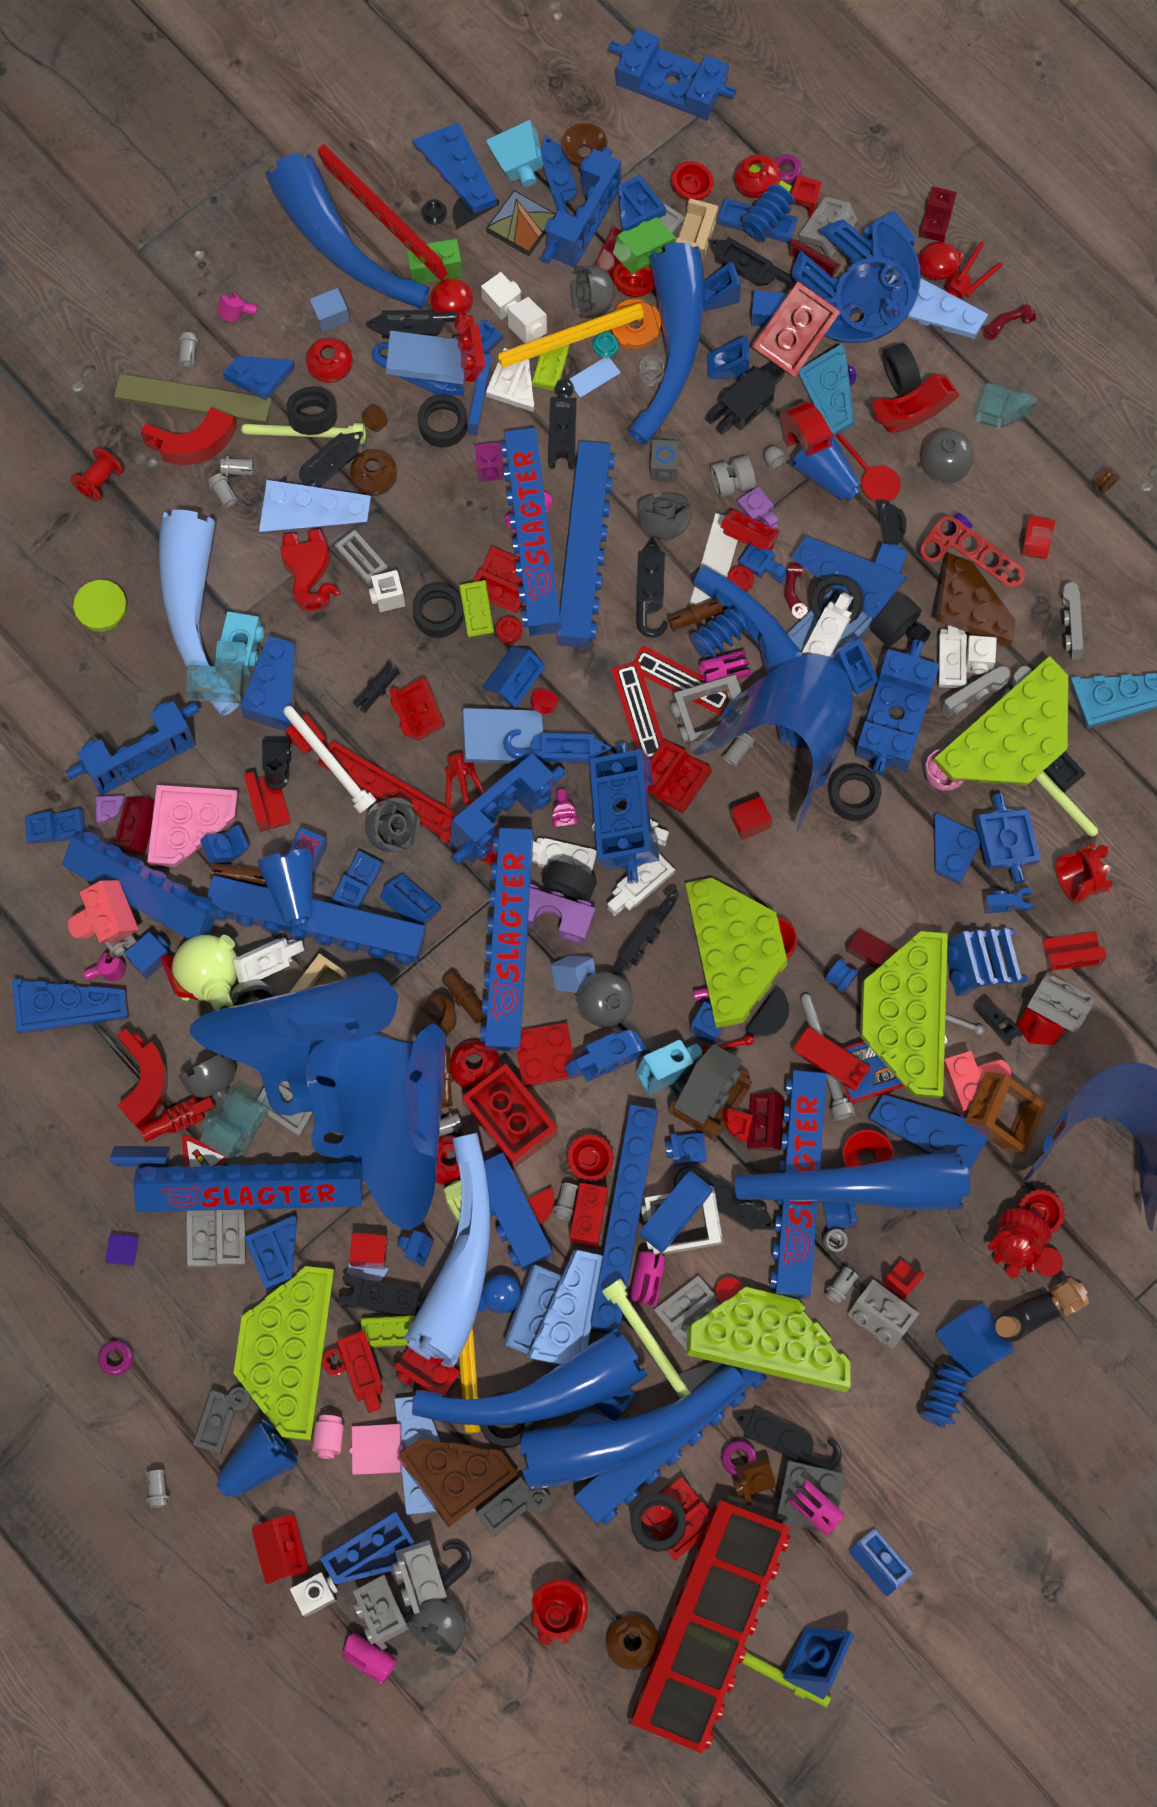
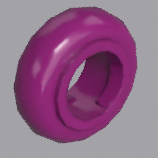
[775,154,802,184]
[98,1341,133,1376]
[721,1441,757,1476]

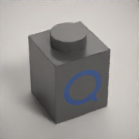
[651,440,679,483]

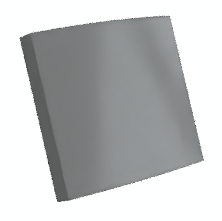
[1027,971,1096,1034]
[185,1209,245,1268]
[654,1276,720,1359]

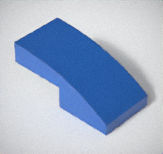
[25,809,85,844]
[332,851,384,910]

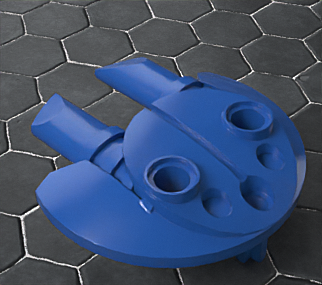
[792,218,921,343]

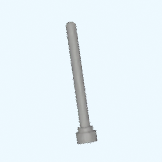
[801,994,855,1121]

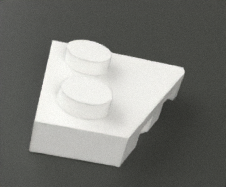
[486,348,534,412]

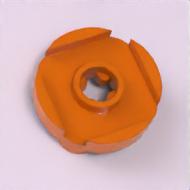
[610,298,661,350]

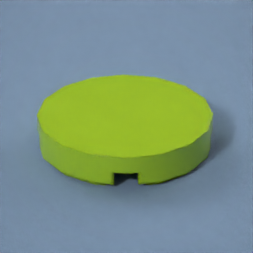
[73,580,127,632]

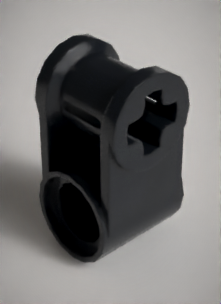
[262,739,291,790]

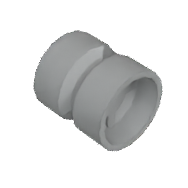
[711,455,756,498]

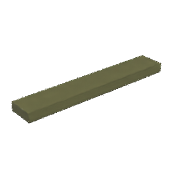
[114,374,272,425]

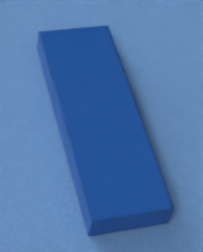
[717,198,798,244]
[467,354,492,436]

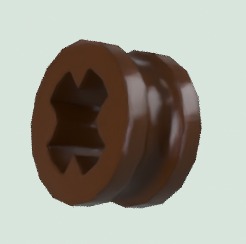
[1094,467,1120,494]

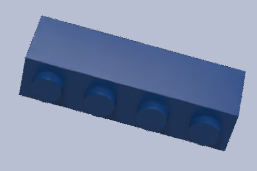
[484,1152,553,1272]

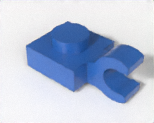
[739,544,787,583]
[984,888,1034,914]

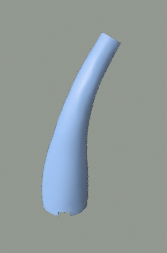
[159,510,240,717]
[403,1133,490,1367]

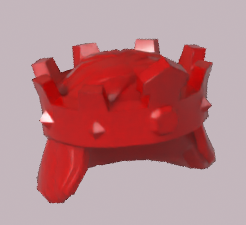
[1055,842,1113,904]
[988,1208,1052,1280]
[531,1579,588,1645]

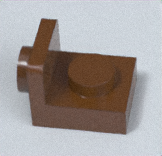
[733,1457,776,1505]

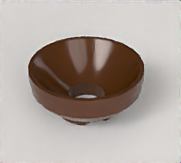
[562,123,608,167]
[350,449,397,496]
[414,994,457,1038]
[606,1616,659,1670]

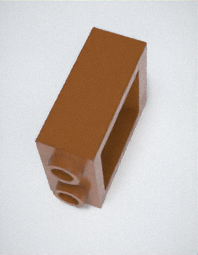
[965,1072,1047,1155]

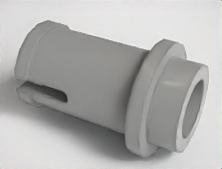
[178,332,199,367]
[220,456,253,477]
[209,473,238,508]
[722,733,755,767]
[439,1112,463,1137]
[553,1183,579,1221]
[825,1267,858,1305]
[146,1470,169,1508]

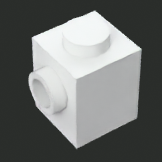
[481,272,521,320]
[507,297,547,343]
[369,570,405,612]
[966,636,996,674]
[290,1572,338,1617]

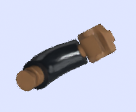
[995,1277,1089,1342]

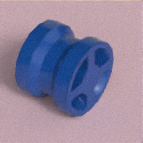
[825,959,859,993]

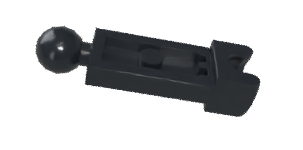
[548,378,577,470]
[338,1275,426,1316]

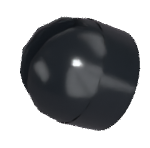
[907,623,931,647]

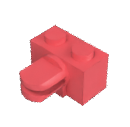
[68,881,139,943]
[944,1051,1011,1117]

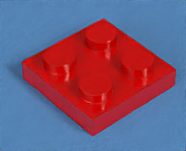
[516,1022,574,1087]

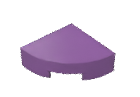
[96,795,125,825]

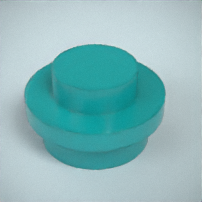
[593,332,619,358]

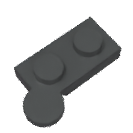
[193,1387,251,1455]
[475,1477,550,1538]

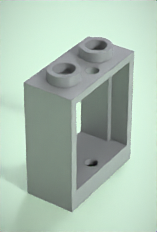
[670,675,751,750]

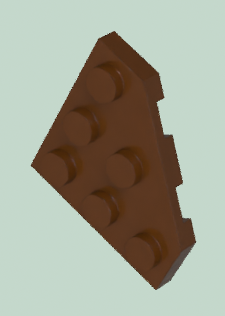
[936,553,1016,647]
[397,1438,518,1528]

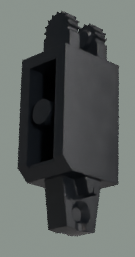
[706,362,785,435]

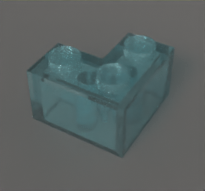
[185,641,247,703]
[200,1091,271,1158]

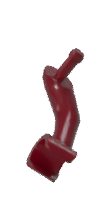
[983,304,1036,340]
[784,563,808,619]

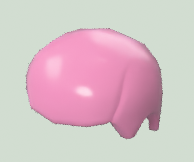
[925,749,964,791]

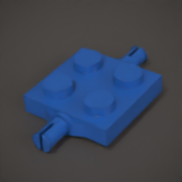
[975,794,1041,884]

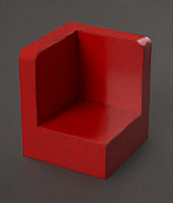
[791,175,822,217]
[1021,516,1055,559]
[285,714,328,755]
[730,797,772,841]
[1017,1007,1066,1046]
[349,1233,388,1269]
[883,1259,925,1301]

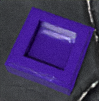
[105,1234,139,1266]

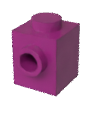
[474,442,504,482]

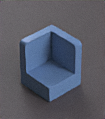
[310,288,350,332]
[551,955,596,993]

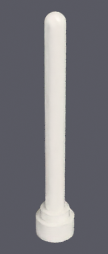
[283,706,377,814]

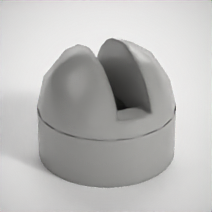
[764,445,787,469]
[823,1229,847,1252]

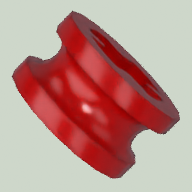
[322,1349,346,1376]

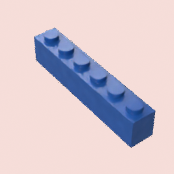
[61,832,219,939]

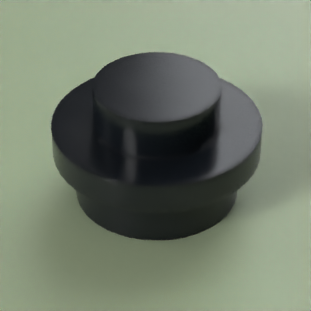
[421,199,447,225]

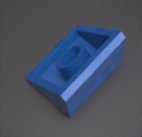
[935,1303,1015,1379]
[783,1627,854,1700]

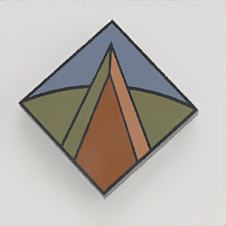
[486,190,556,256]

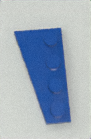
[412,122,497,213]
[791,536,908,620]
[12,979,128,1034]
[869,1094,988,1171]

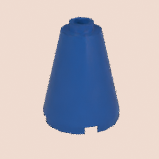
[789,435,861,501]
[258,849,312,927]
[217,1420,298,1498]

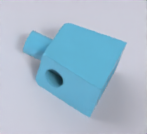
[486,120,543,187]
[635,1040,703,1097]

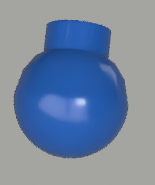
[478,1274,522,1314]

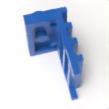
[947,928,1028,996]

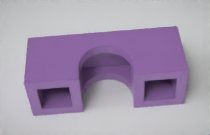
[528,884,595,946]

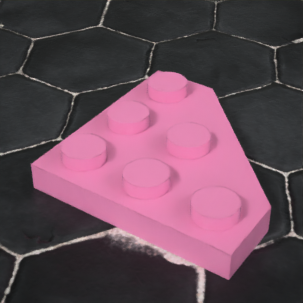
[147,785,239,867]

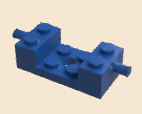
[608,28,737,121]
[540,147,621,268]
[855,640,940,775]
[65,701,200,796]
[589,743,660,884]
[450,753,566,865]

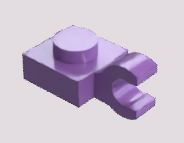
[737,486,779,529]

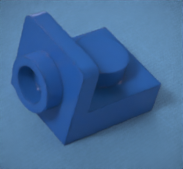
[200,825,249,864]
[665,1133,707,1166]

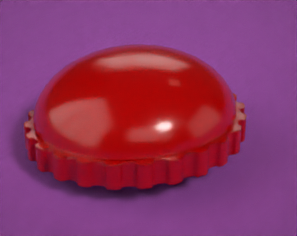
[670,161,714,201]
[918,242,961,281]
[612,263,654,297]
[430,278,473,315]
[566,1134,614,1182]
[1017,1189,1065,1233]

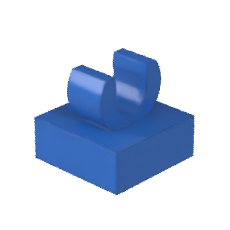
[477,319,503,354]
[397,1230,434,1267]

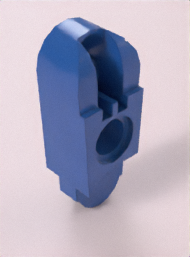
[565,1030,648,1082]

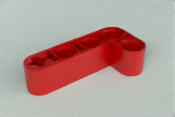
[921,516,1025,587]

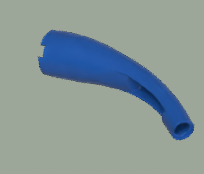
[266,153,429,309]
[628,242,704,445]
[693,565,808,748]
[735,1153,970,1211]
[412,1328,648,1425]
[520,1365,745,1489]

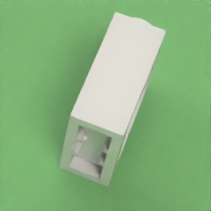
[641,1186,724,1256]

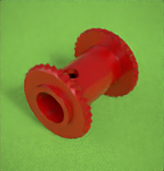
[70,448,123,501]

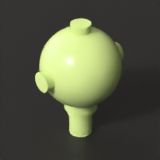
[172,935,237,1011]

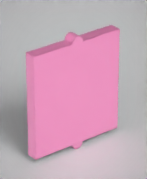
[349,1424,405,1475]

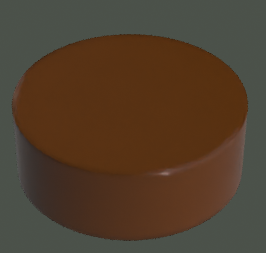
[362,405,388,432]

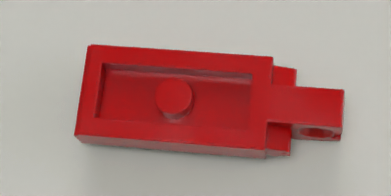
[455,313,486,382]
[336,1331,383,1413]

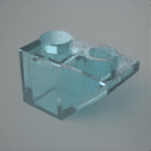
[975,383,1037,429]

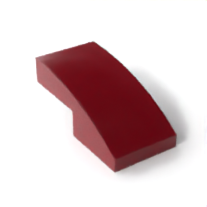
[919,186,957,242]

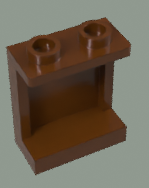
[668,1052,752,1142]

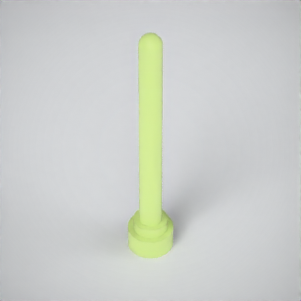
[241,423,366,444]
[1035,771,1098,837]
[602,1279,690,1398]

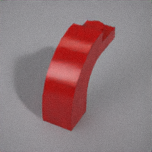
[871,374,960,433]
[779,401,833,457]
[140,407,237,465]
[117,1028,168,1131]

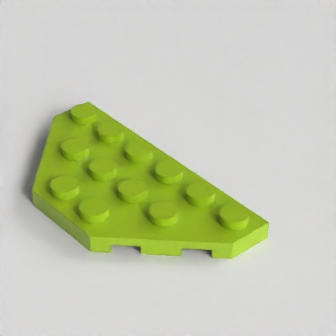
[933,656,1068,786]
[685,878,787,1028]
[860,931,948,1098]
[234,1266,335,1441]
[686,1287,851,1392]

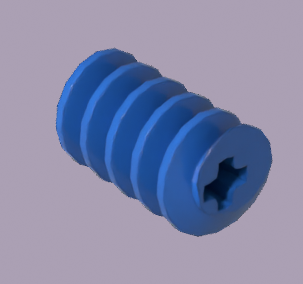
[742,184,795,243]
[689,607,750,659]
[919,1363,973,1429]

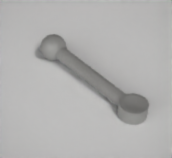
[945,1014,985,1035]

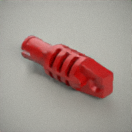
[139,1097,215,1143]

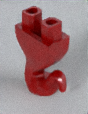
[280,529,340,611]

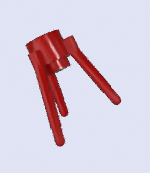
[945,241,1003,299]
[445,753,485,809]

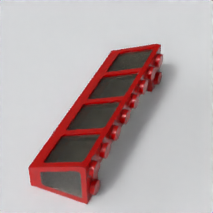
[628,1500,791,1754]

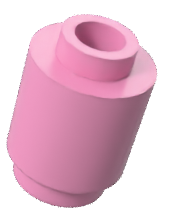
[312,1415,344,1459]

